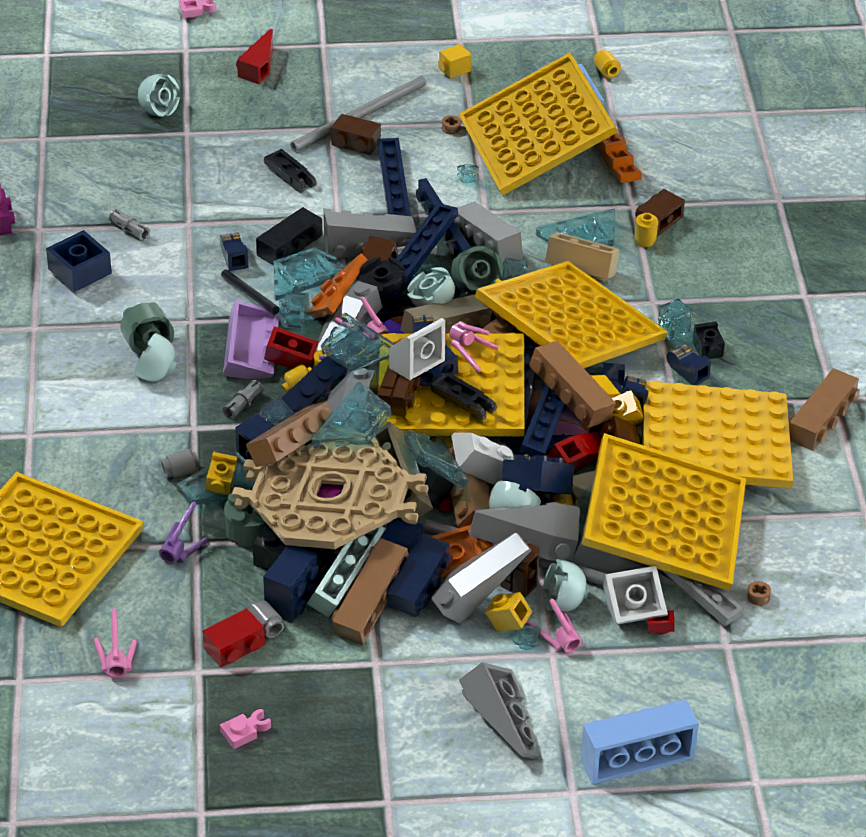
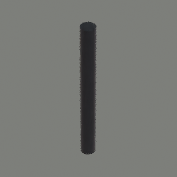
[221,269,280,315]

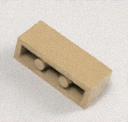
[545,232,620,281]

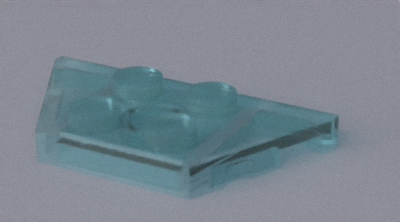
[536,208,616,247]
[274,248,349,301]
[321,312,395,371]
[311,382,391,448]
[404,430,469,489]

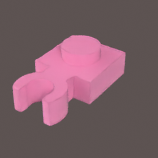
[179,0,216,18]
[220,709,271,749]

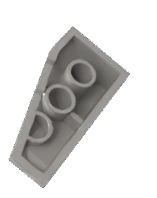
[431,532,532,624]

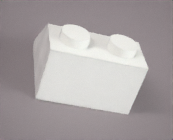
[389,318,445,380]
[452,432,514,485]
[603,566,668,625]

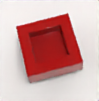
[648,610,675,635]

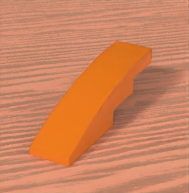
[596,133,642,183]

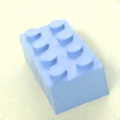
[581,699,699,784]

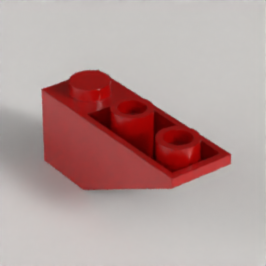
[236,29,274,84]
[548,431,601,471]

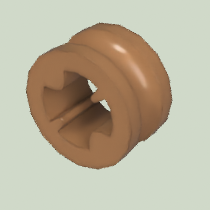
[441,115,461,134]
[747,581,771,606]

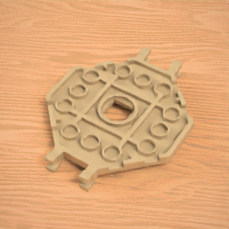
[232,432,429,549]

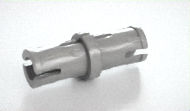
[109,209,150,241]
[222,380,264,419]

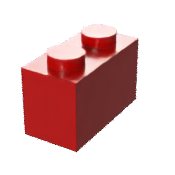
[264,326,319,369]
[202,608,265,668]

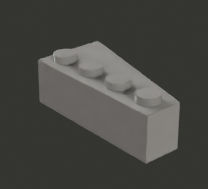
[454,201,525,281]
[323,208,416,260]

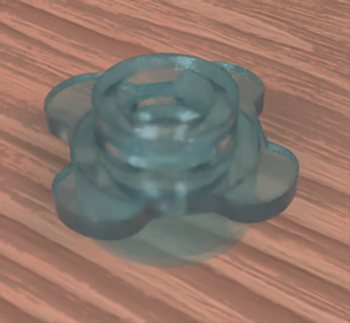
[457,164,479,183]
[513,626,541,650]

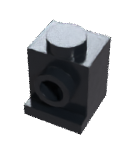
[693,321,725,359]

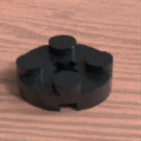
[359,257,406,298]

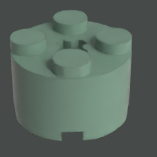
[451,246,503,294]
[121,302,174,356]
[224,493,267,548]

